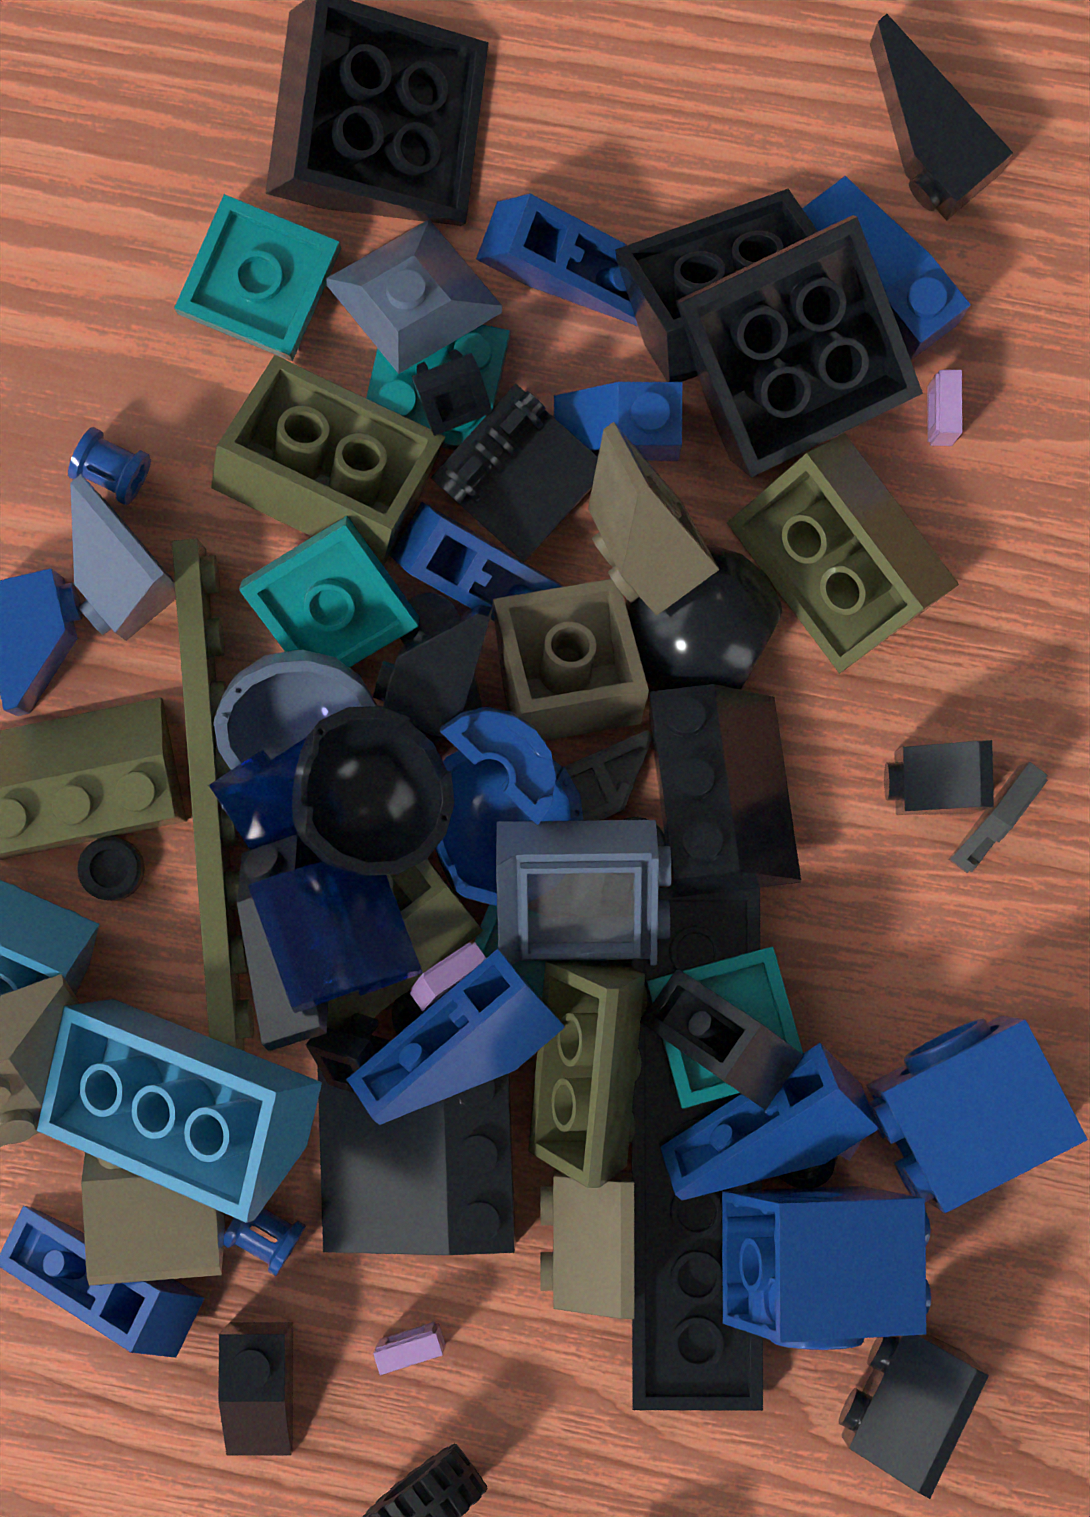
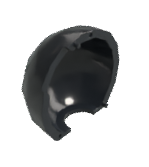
[625,545,782,691]
[292,706,455,876]

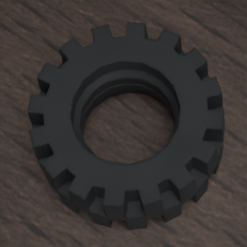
[363,1443,488,1517]

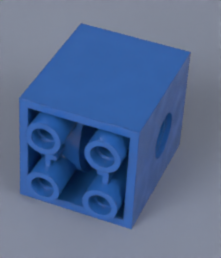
[866,1016,1088,1213]
[722,1186,931,1350]

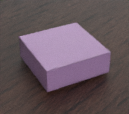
[927,370,962,446]
[410,942,486,1011]
[373,1322,446,1375]

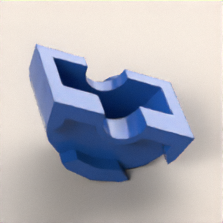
[440,707,556,825]

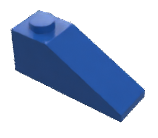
[802,176,971,360]
[476,193,638,326]
[390,502,565,622]
[347,949,565,1125]
[660,1043,879,1200]
[0,1205,205,1358]

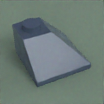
[326,219,502,374]
[70,474,176,641]

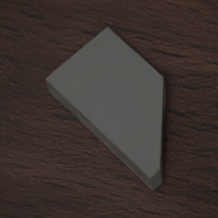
[564,730,652,821]
[948,762,1048,873]

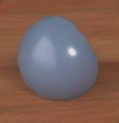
[213,650,377,803]

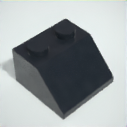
[839,1333,989,1499]

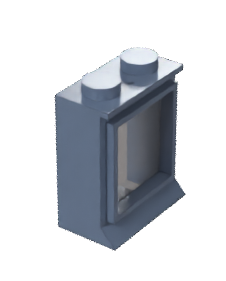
[496,820,671,965]

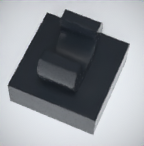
[412,350,493,436]
[305,1013,389,1094]

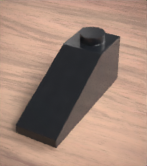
[870,14,1013,221]
[237,834,337,1051]

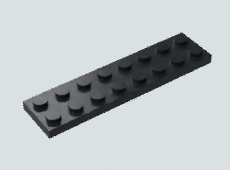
[631,888,763,1411]

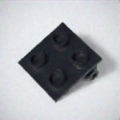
[431,383,598,562]

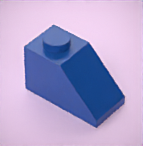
[554,382,683,461]
[0,568,83,716]

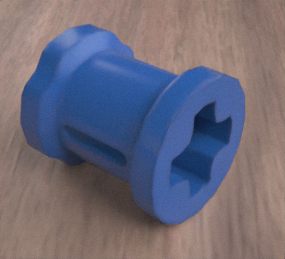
[68,427,151,506]
[224,1207,306,1276]

